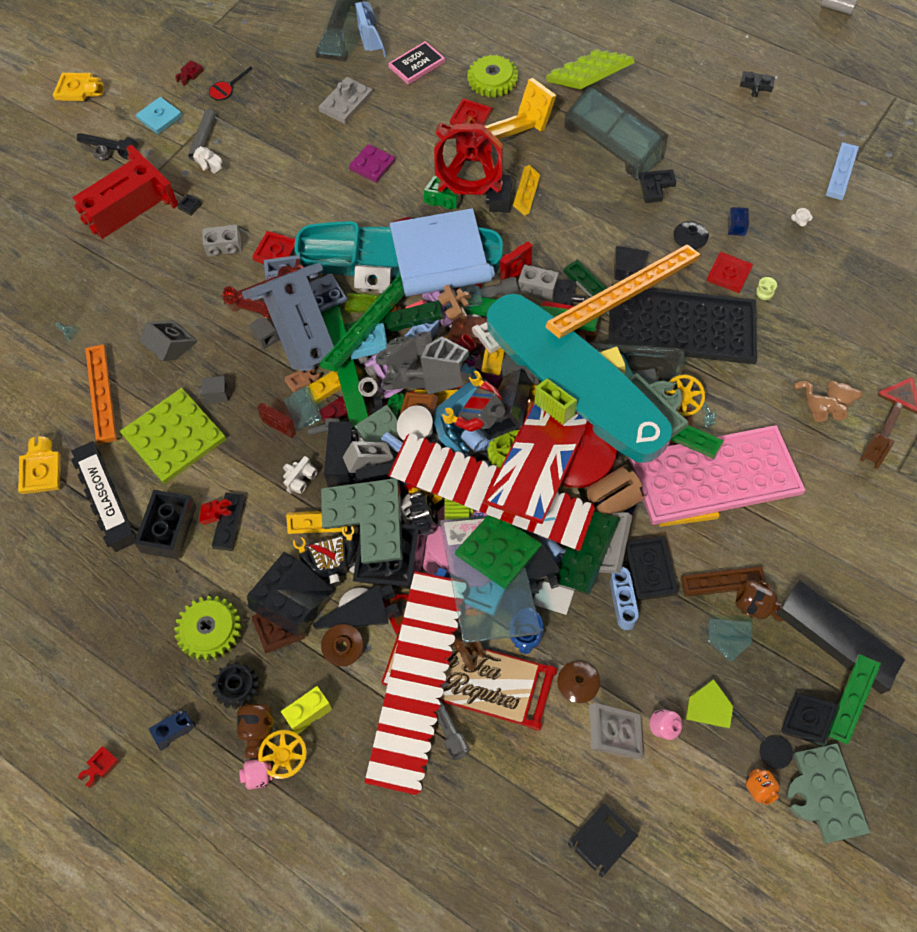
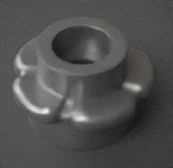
[94,145,110,161]

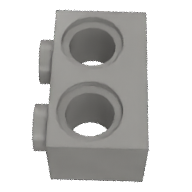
[202,224,241,256]
[518,265,559,300]

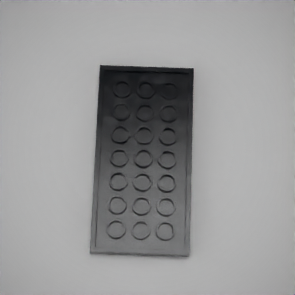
[607,284,757,365]

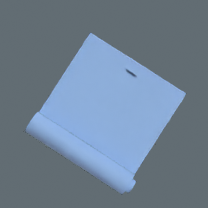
[390,208,495,297]

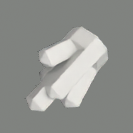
[193,146,223,174]

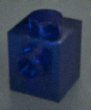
[728,207,749,236]

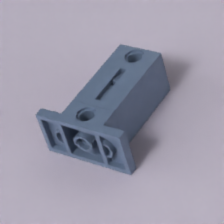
[242,263,334,371]

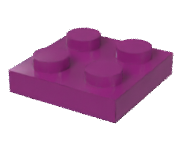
[349,144,396,183]

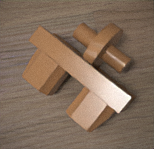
[438,285,471,321]

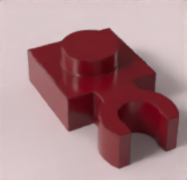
[175,60,204,86]

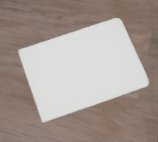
[533,581,574,615]

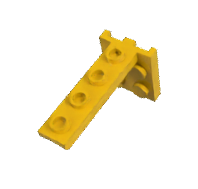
[485,78,556,140]

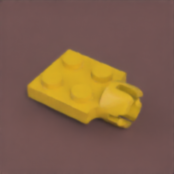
[52,73,104,101]
[18,436,60,494]

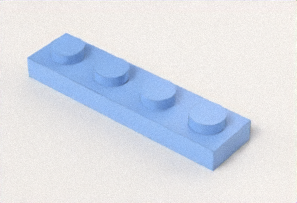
[825,142,859,200]

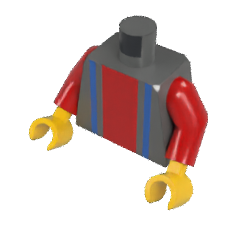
[442,371,505,432]

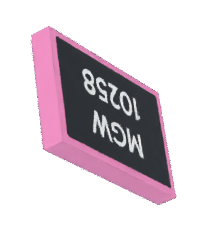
[388,41,445,85]

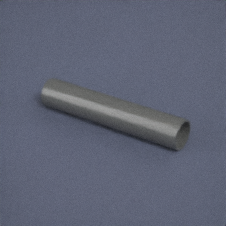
[188,109,216,161]

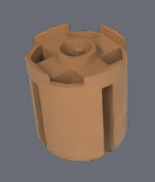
[587,465,646,515]

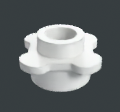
[791,208,813,226]

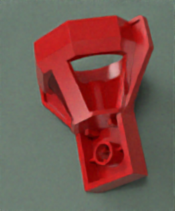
[434,116,503,195]

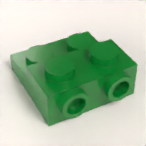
[423,176,462,209]

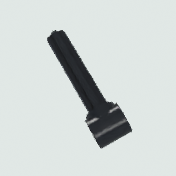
[76,133,139,160]

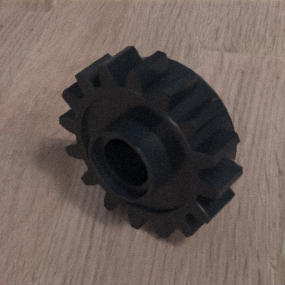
[410,490,439,536]
[212,661,260,710]

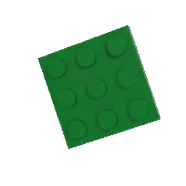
[455,515,542,590]

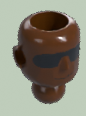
[735,580,784,621]
[237,704,274,758]

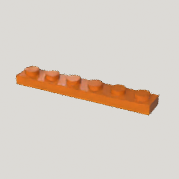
[85,344,117,445]

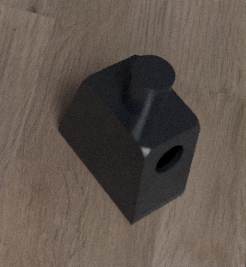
[614,246,650,281]

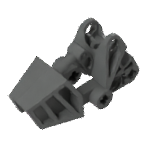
[375,331,473,394]

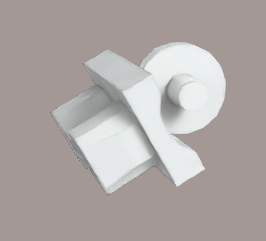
[283,456,318,494]

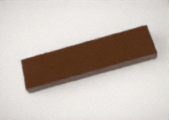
[680,566,766,597]

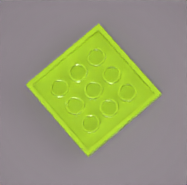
[546,49,635,89]
[120,388,227,485]

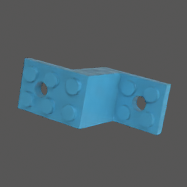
[433,363,488,459]

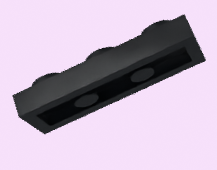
[212,492,246,551]

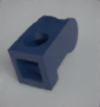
[148,711,194,751]

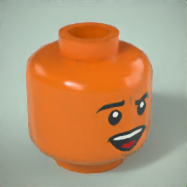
[746,769,780,805]

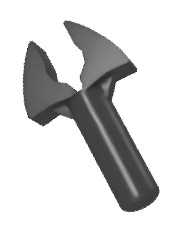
[308,418,340,435]

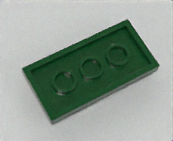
[555,511,620,595]

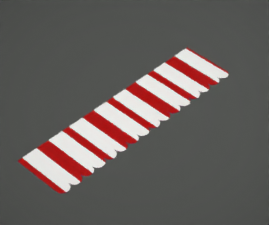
[388,433,595,551]
[364,571,466,795]

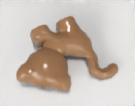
[794,380,862,422]

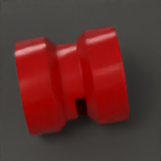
[454,334,476,352]

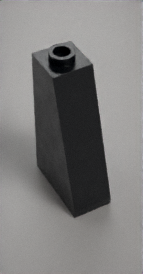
[480,369,531,440]

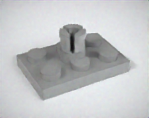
[319,77,373,124]
[598,513,632,574]
[589,703,643,760]

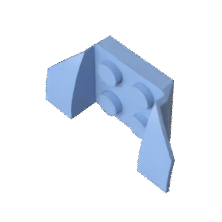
[355,2,386,57]

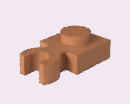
[285,368,320,394]

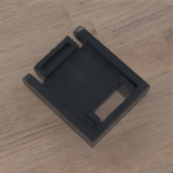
[355,459,395,482]
[568,803,639,878]

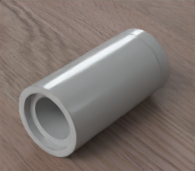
[821,0,857,15]
[358,377,385,397]

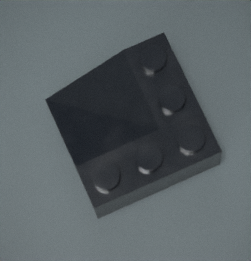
[353,524,426,590]
[247,551,335,638]

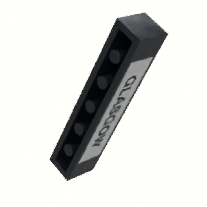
[71,441,136,552]

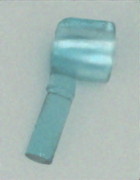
[55,322,76,340]
[702,402,716,427]

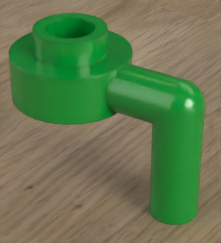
[388,393,405,420]

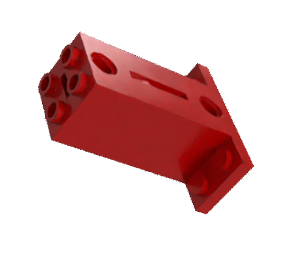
[72,145,178,239]

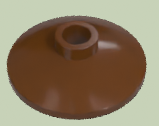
[321,624,363,667]
[557,661,600,704]

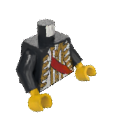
[293,525,356,587]

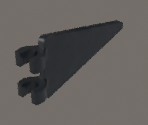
[517,527,560,596]
[313,585,401,629]

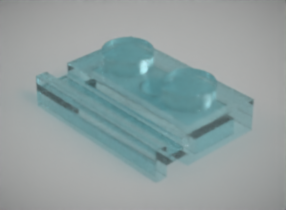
[284,386,322,431]

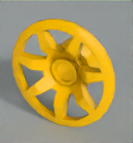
[665,375,705,416]
[258,730,307,779]

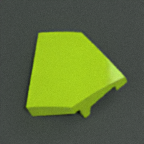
[685,679,733,728]

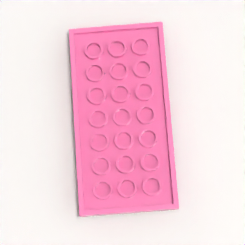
[628,425,806,525]

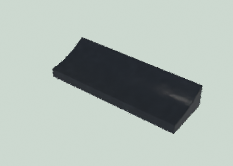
[775,580,905,694]

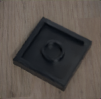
[781,692,840,747]

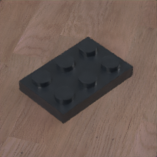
[625,536,678,601]

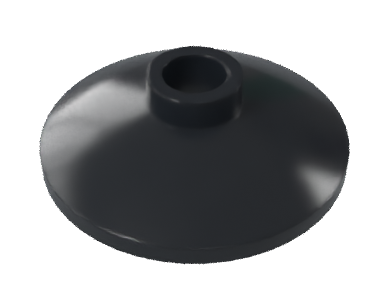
[673,221,709,250]

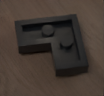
[639,169,676,203]

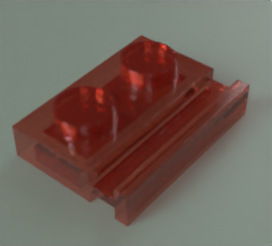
[257,402,296,438]

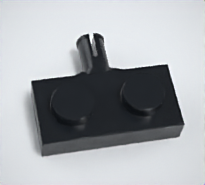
[740,71,775,97]
[553,279,586,306]

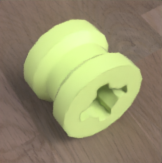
[756,277,777,300]

